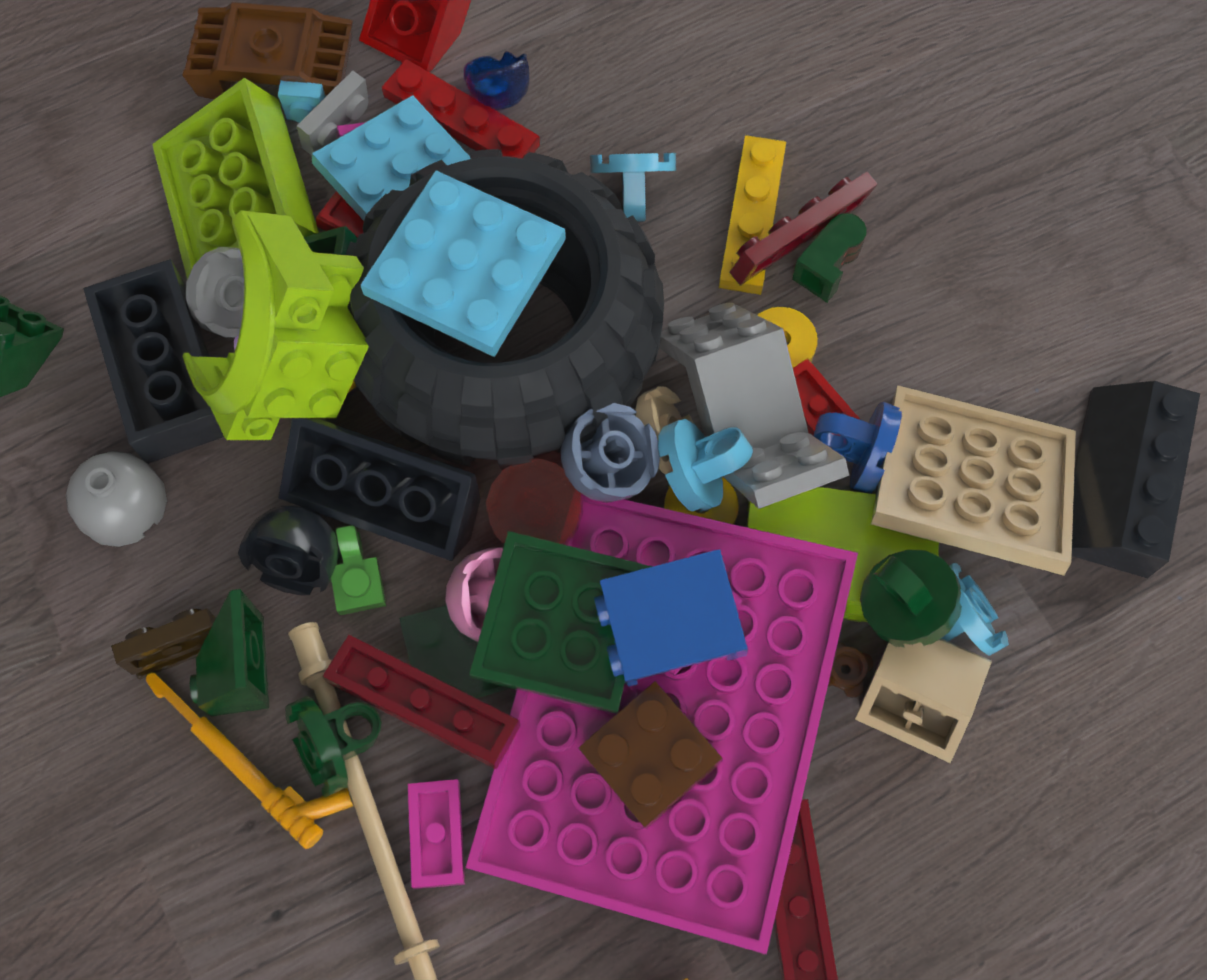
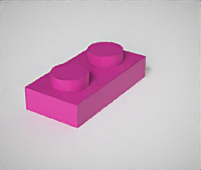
[408,779,465,889]

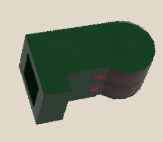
[792,213,867,303]

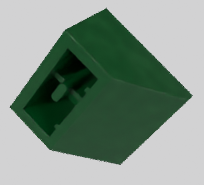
[0,295,64,397]

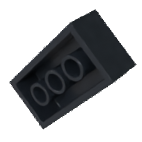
[83,259,224,464]

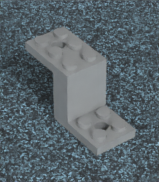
[660,303,849,509]

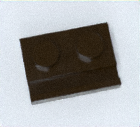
[111,608,216,680]

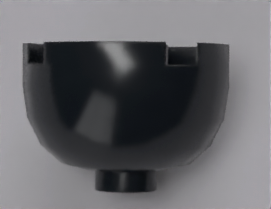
[238,506,339,596]

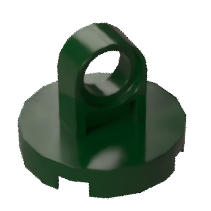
[860,549,962,647]
[285,696,381,797]

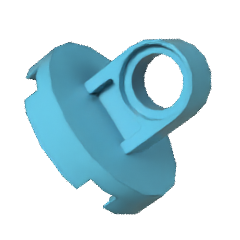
[590,153,676,222]
[658,419,753,513]
[942,563,1009,656]

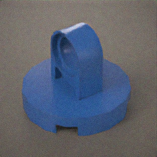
[814,402,902,494]

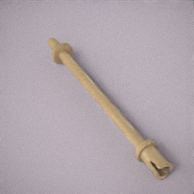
[288,622,440,980]

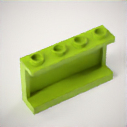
[747,487,939,622]

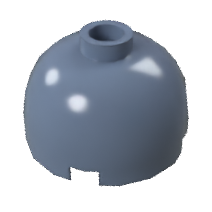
[561,403,660,503]

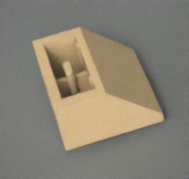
[855,638,991,763]

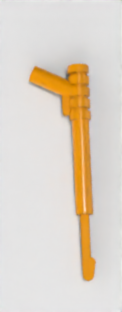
[146,673,353,849]

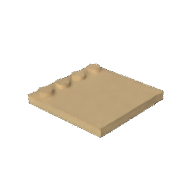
[871,385,1076,575]

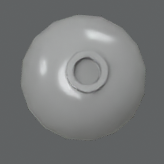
[65,451,167,547]

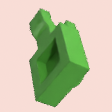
[331,525,387,616]

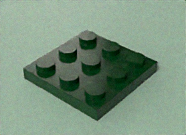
[469,531,652,714]

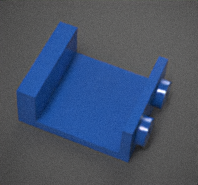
[594,549,748,687]

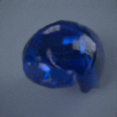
[463,51,530,110]

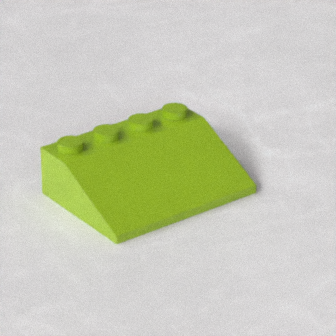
[152,78,319,280]

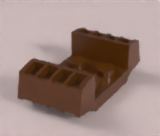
[183,2,353,99]

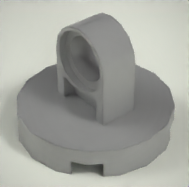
[186,247,244,337]

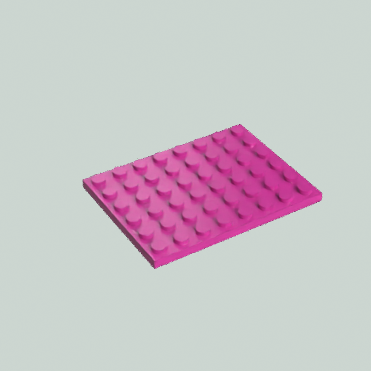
[465,489,858,954]

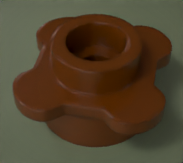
[828,642,874,698]

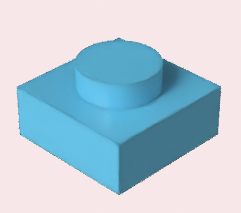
[278,81,326,123]

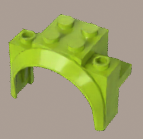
[183,210,369,440]

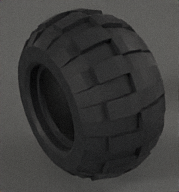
[346,149,664,470]

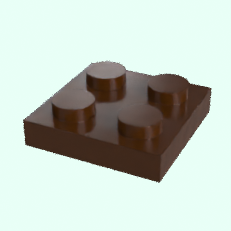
[578,681,723,829]

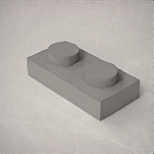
[297,70,369,156]

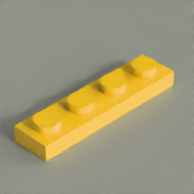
[719,135,786,295]

